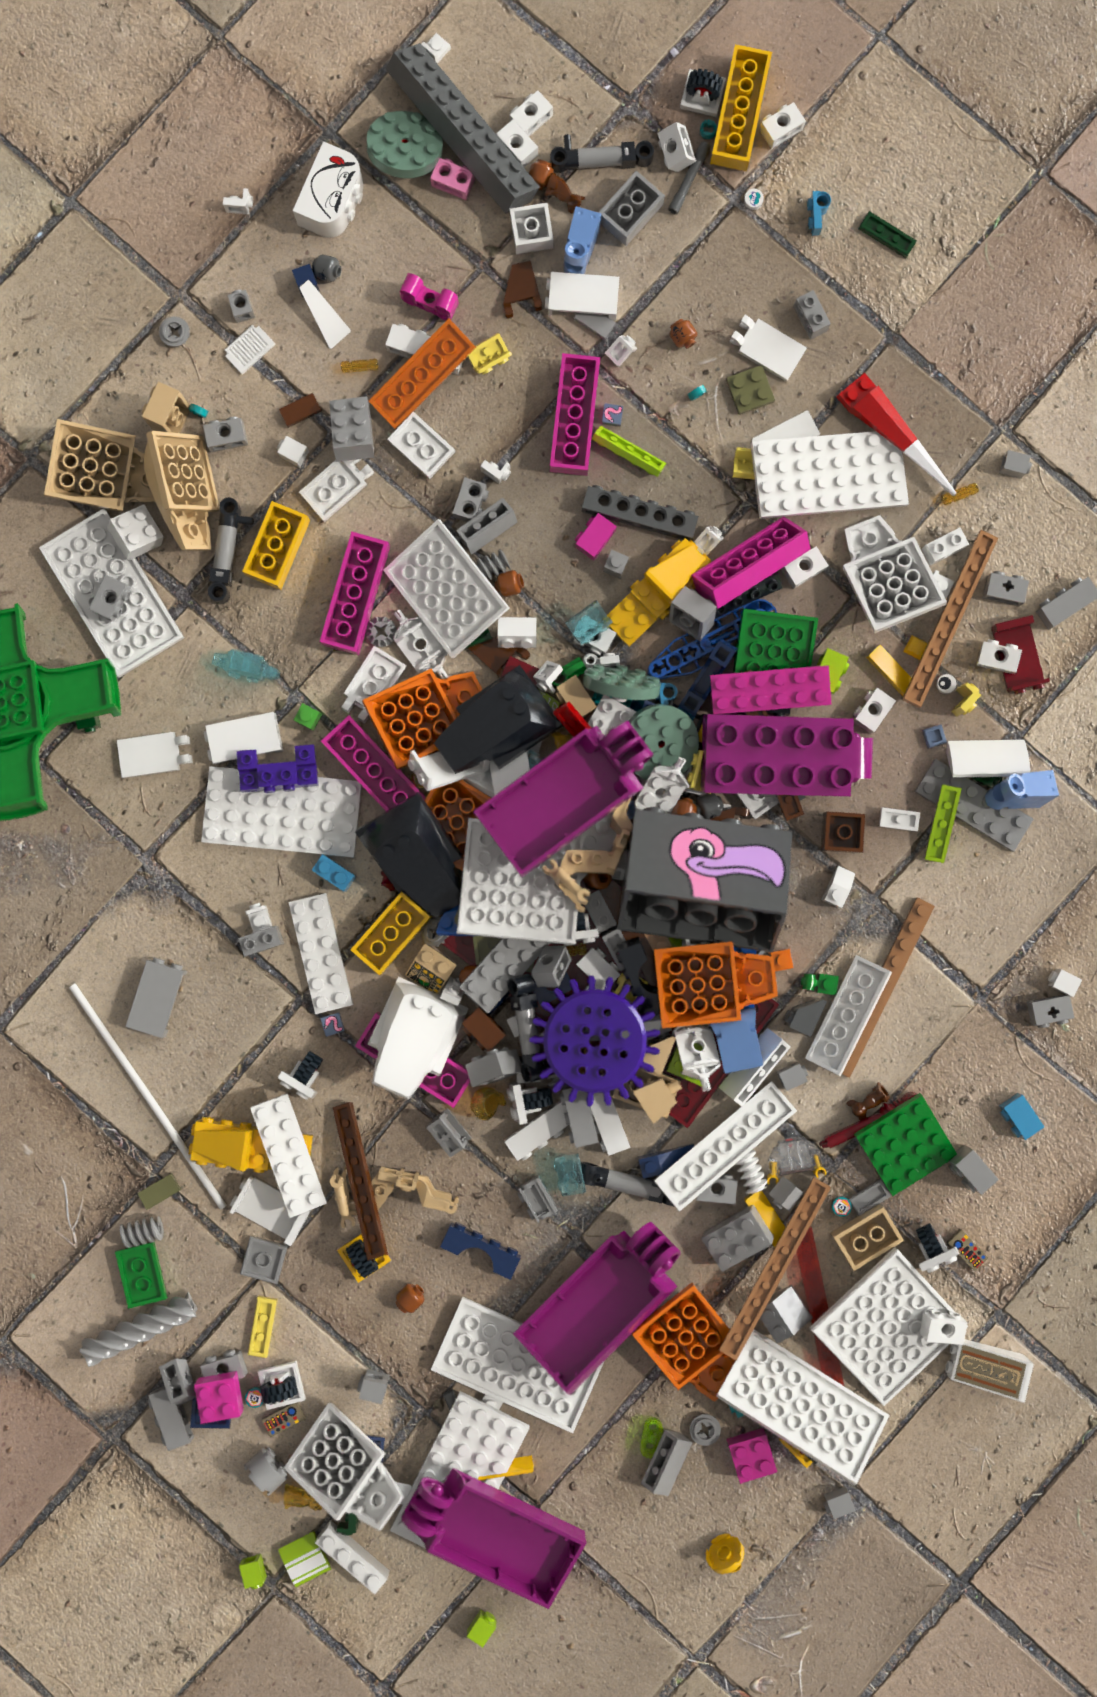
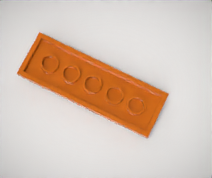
[369,318,477,429]

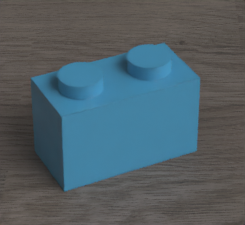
[312,854,357,892]
[999,1093,1045,1140]

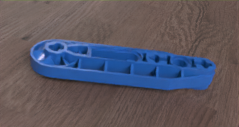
[647,599,777,680]

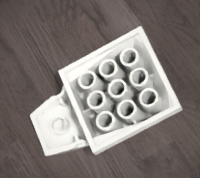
[843,515,947,634]
[368,977,468,1099]
[284,1403,404,1530]

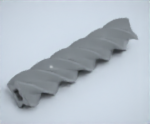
[79,1292,197,1367]

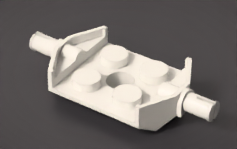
[393,609,449,679]
[634,757,690,814]
[672,1024,721,1092]

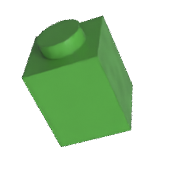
[294,703,322,731]

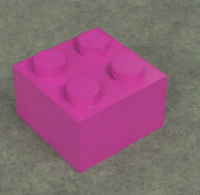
[194,1371,244,1424]
[727,1428,778,1484]

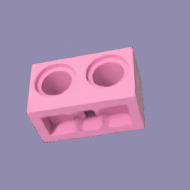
[430,158,475,200]

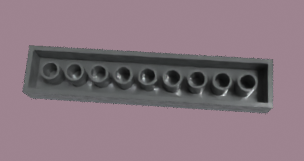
[386,43,540,214]

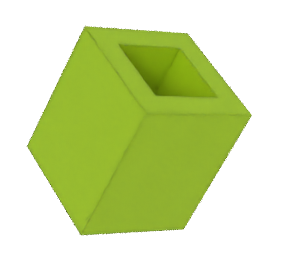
[239,1554,267,1589]
[467,1609,497,1648]

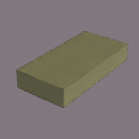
[137,1173,182,1210]

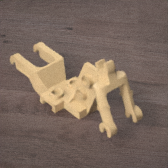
[542,798,633,912]
[330,1166,459,1228]

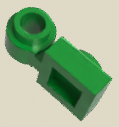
[801,973,839,995]

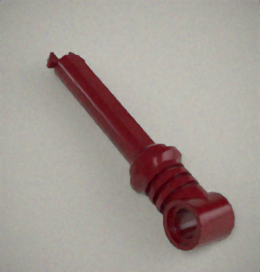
[819,1092,917,1149]

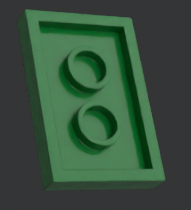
[115,1242,168,1309]

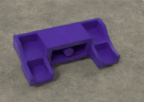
[237,744,319,793]

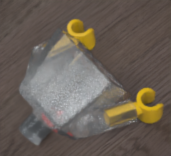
[767,1128,827,1185]

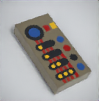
[947,1229,988,1271]
[262,1402,306,1437]

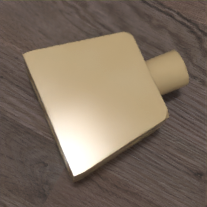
[632,1078,682,1124]

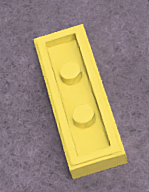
[248,1296,278,1358]

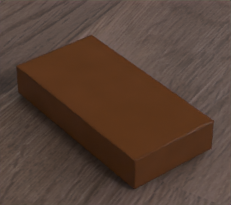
[279,393,322,428]

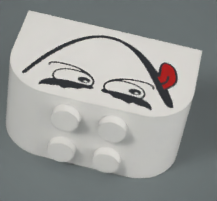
[293,141,364,238]

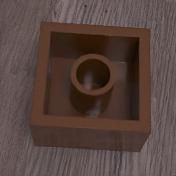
[821,811,865,853]
[462,1007,506,1051]

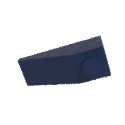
[637,1143,694,1179]

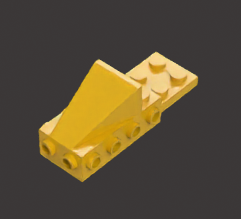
[603,538,711,647]
[188,1117,313,1173]

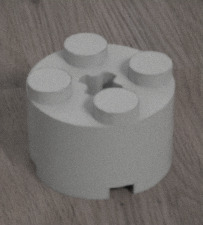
[244,1447,288,1496]

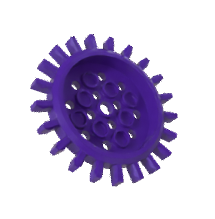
[530,975,660,1107]

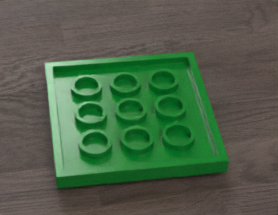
[733,608,818,673]
[854,1093,957,1196]

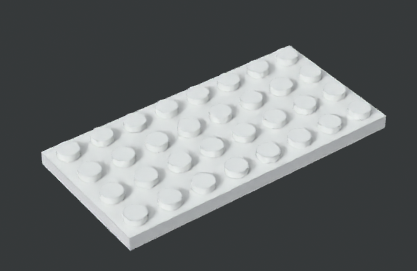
[750,431,909,519]
[39,508,184,678]
[201,766,362,858]
[431,1296,604,1433]
[716,1330,889,1486]
[390,1391,530,1549]

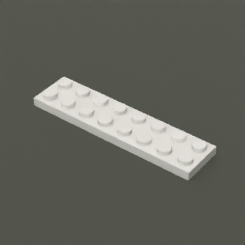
[654,1081,797,1212]

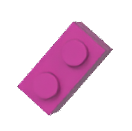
[575,513,617,561]

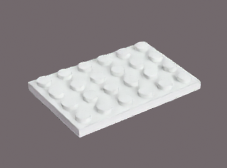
[383,519,510,658]

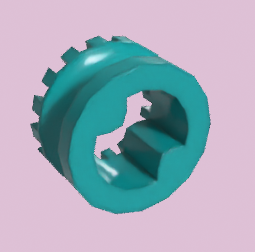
[700,119,717,140]

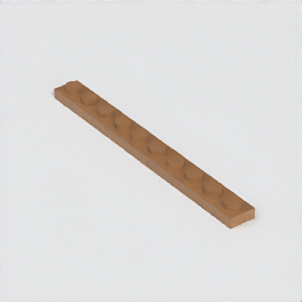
[902,530,998,708]
[842,897,935,1078]
[719,1177,831,1361]

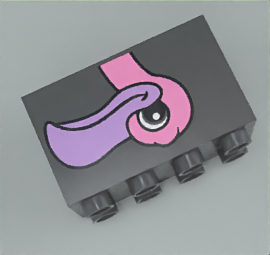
[617,807,792,952]

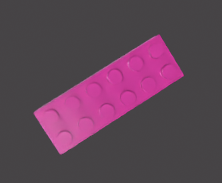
[550,353,600,476]
[692,516,811,609]
[320,531,390,656]
[710,665,832,714]
[321,715,426,811]
[355,1012,470,1108]

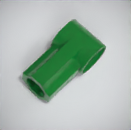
[551,657,587,688]

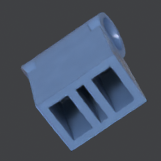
[563,206,602,274]
[985,770,1059,810]
[710,1007,764,1074]

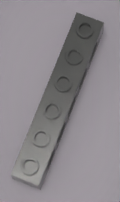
[582,485,699,541]

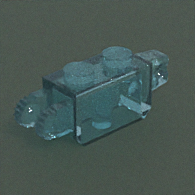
[212,649,281,683]

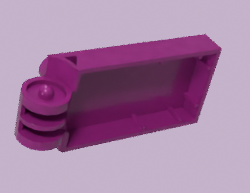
[700,714,873,797]
[473,721,654,878]
[513,1222,681,1395]
[401,1468,587,1609]

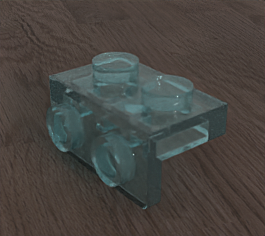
[565,600,613,645]
[554,1153,586,1196]

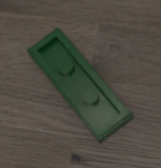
[858,211,917,259]

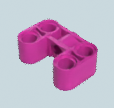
[399,273,459,321]

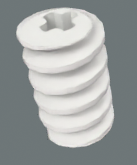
[735,1150,767,1194]

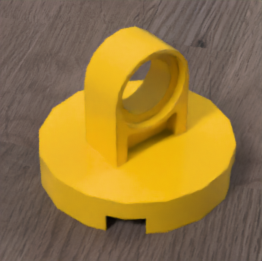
[706,1533,744,1574]

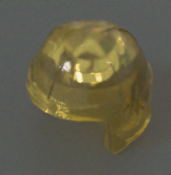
[470,1087,507,1121]

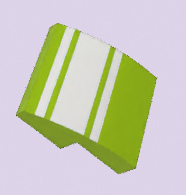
[278,1532,332,1587]

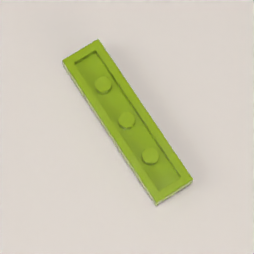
[592,426,666,477]
[924,784,962,863]

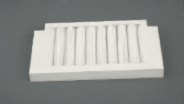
[225,325,276,375]

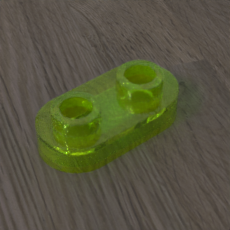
[640,1417,663,1458]

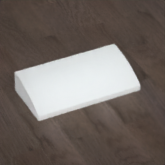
[946,740,1030,777]

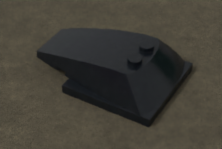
[434,665,563,774]
[355,792,462,918]

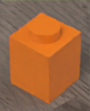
[768,949,793,972]

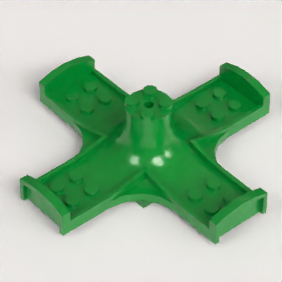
[0,603,121,821]

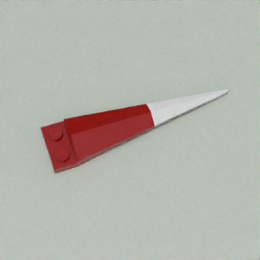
[836,373,956,496]

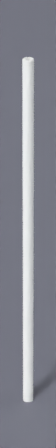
[69,983,227,1210]

